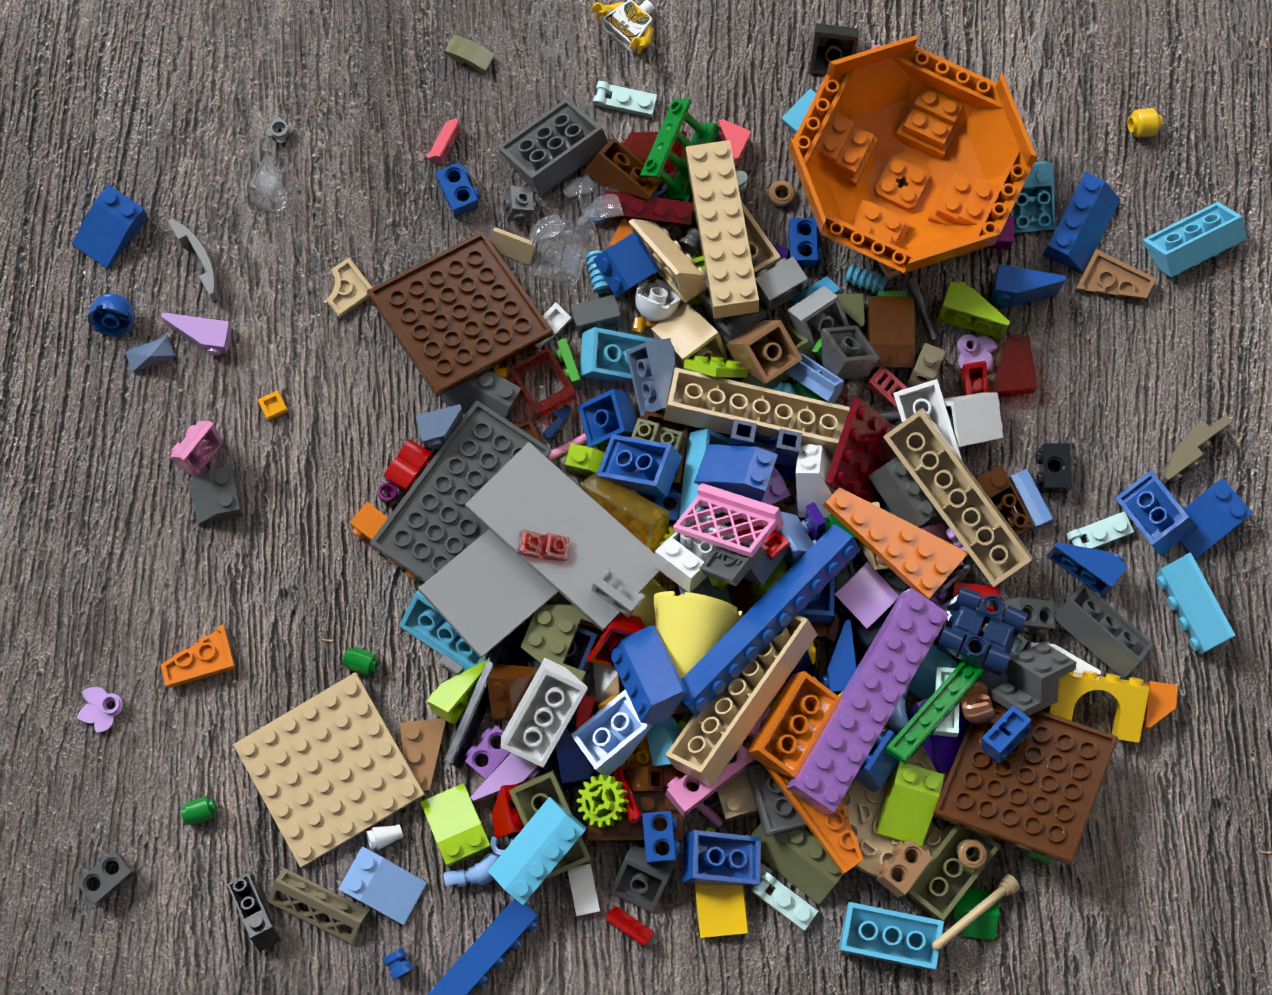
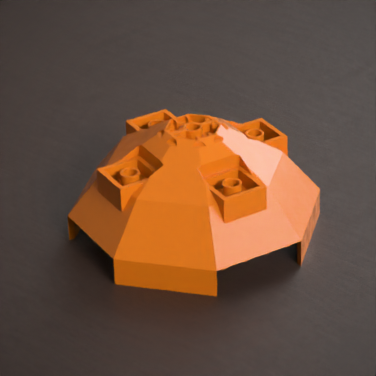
[788,34,1037,273]

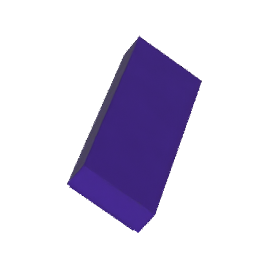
[805,502,825,542]

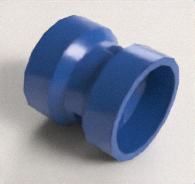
[382,948,414,981]

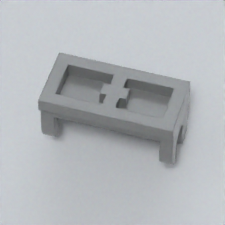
[591,567,645,618]

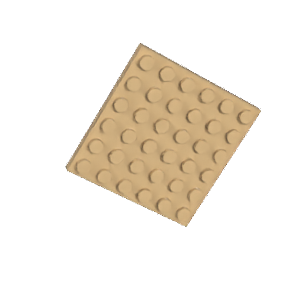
[233,672,425,868]

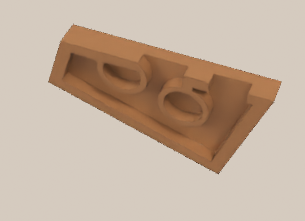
[1075,249,1157,300]
[400,718,447,792]

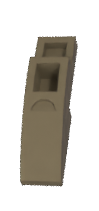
[1161,414,1232,485]

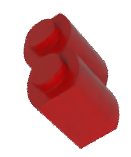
[384,439,433,494]

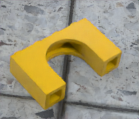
[1045,670,1150,743]

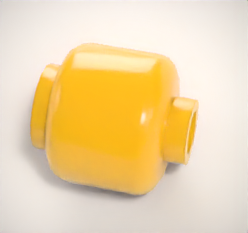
[1128,108,1162,138]

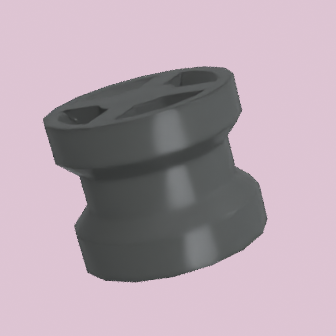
[679,227,701,255]

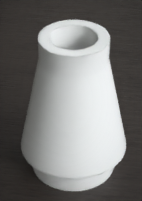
[366,824,403,850]

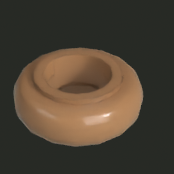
[768,181,795,207]
[958,840,988,870]

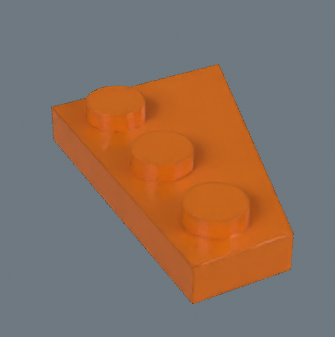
[161,624,236,689]

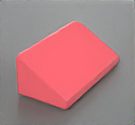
[427,118,461,165]

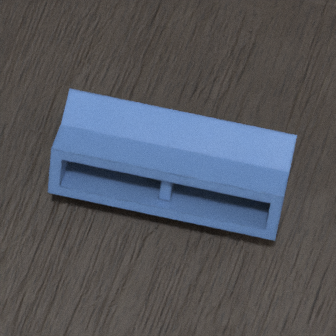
[786,353,844,403]
[1009,468,1055,531]

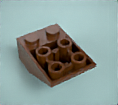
[975,465,1034,535]

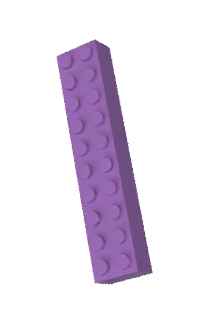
[786,588,949,815]

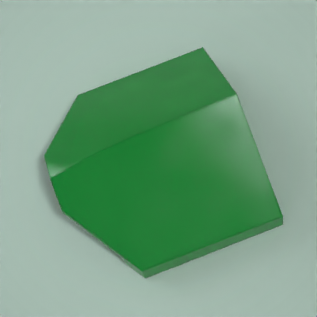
[953,889,999,940]

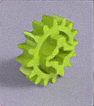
[577,774,629,827]

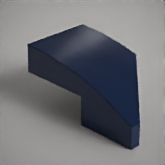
[543,403,571,445]

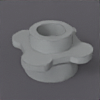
[267,118,293,143]

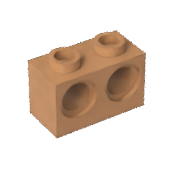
[876,839,933,897]

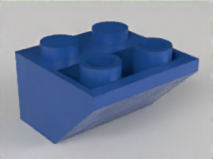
[854,730,899,793]

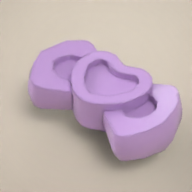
[946,528,970,558]

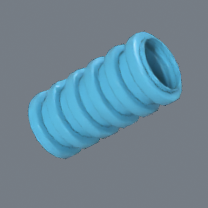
[585,250,611,294]
[845,264,888,293]

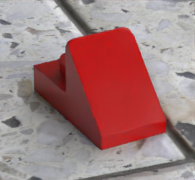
[960,361,989,395]

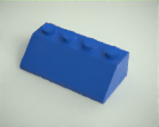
[1043,172,1121,274]
[610,625,687,726]

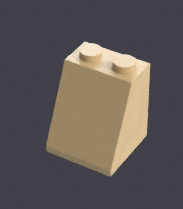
[651,302,728,373]

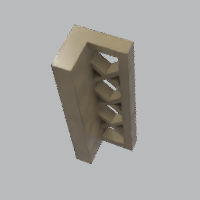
[267,868,369,944]

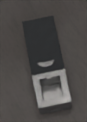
[227,873,281,952]

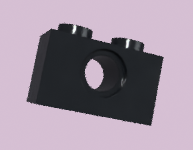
[1035,443,1072,493]

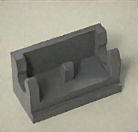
[571,295,621,337]

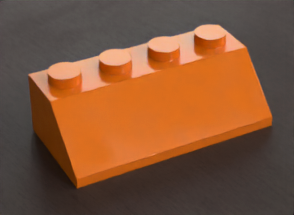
[746,671,841,778]

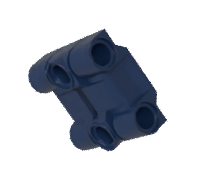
[937,586,1028,676]

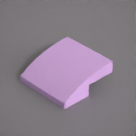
[834,562,899,629]

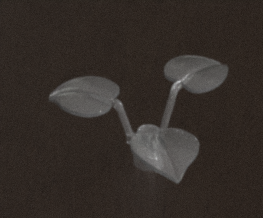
[530,173,624,246]

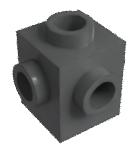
[502,186,536,223]

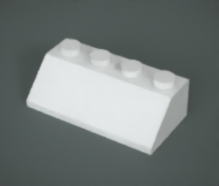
[893,379,962,460]
[501,658,587,767]

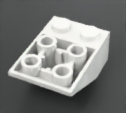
[654,508,735,593]

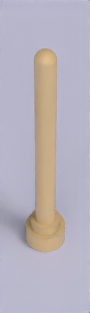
[932,874,1020,950]

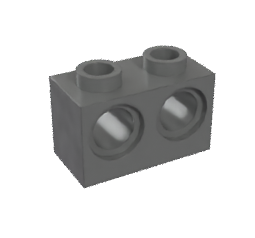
[1003,597,1055,635]
[76,850,136,906]

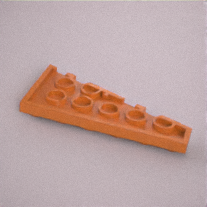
[822,487,968,599]
[763,765,864,875]

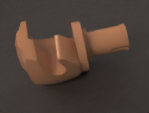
[960,682,996,724]

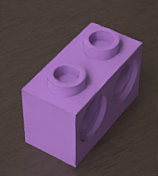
[465,726,511,781]

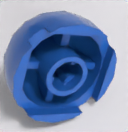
[88,293,134,337]

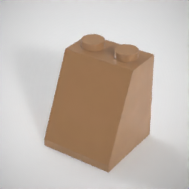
[725,320,802,383]

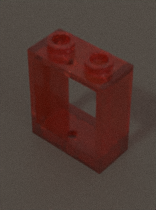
[509,347,576,420]

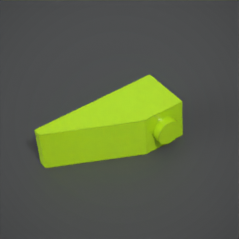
[565,443,610,482]
[427,659,487,725]

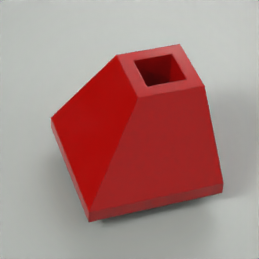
[491,784,524,838]

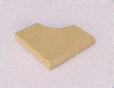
[326,258,373,319]

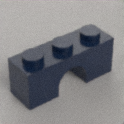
[728,419,802,467]

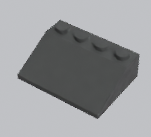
[497,98,608,196]

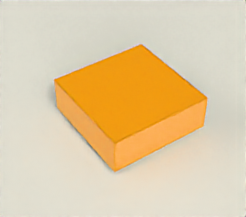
[258,390,288,421]

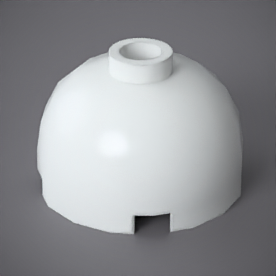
[635,279,680,322]

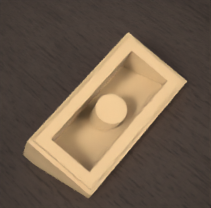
[491,228,536,264]

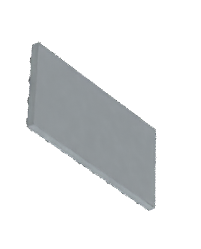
[465,442,660,631]
[418,529,559,659]

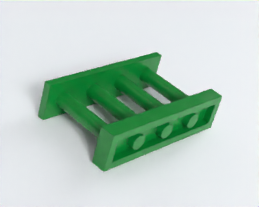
[640,99,720,202]

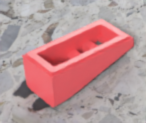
[867,367,907,411]

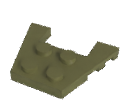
[521,604,596,683]

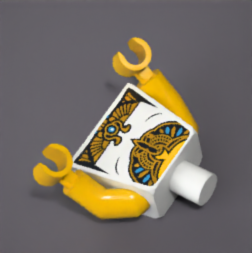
[590,0,655,54]

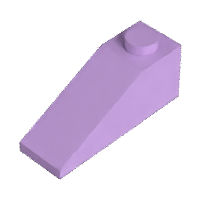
[161,312,232,356]
[470,753,540,803]

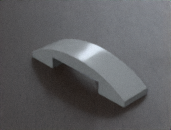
[168,219,217,302]

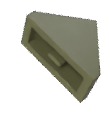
[836,293,865,332]

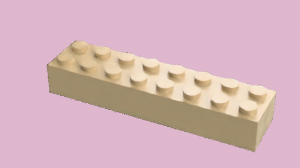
[686,140,759,319]
[663,367,850,458]
[883,408,1032,587]
[666,615,818,787]

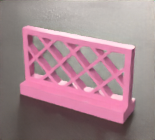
[673,483,784,558]

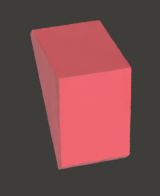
[718,119,751,167]

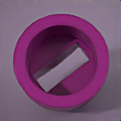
[377,483,396,503]

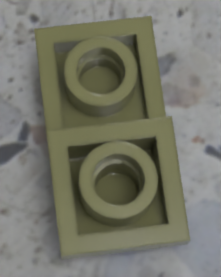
[443,34,495,74]
[631,418,684,452]

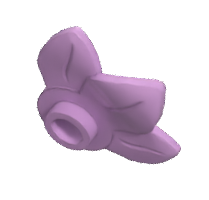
[957,334,997,371]
[77,687,123,733]

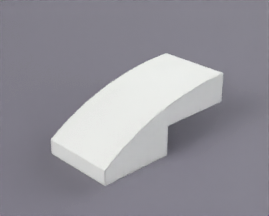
[535,302,573,349]

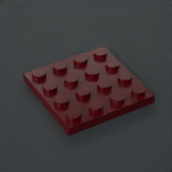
[825,398,897,510]

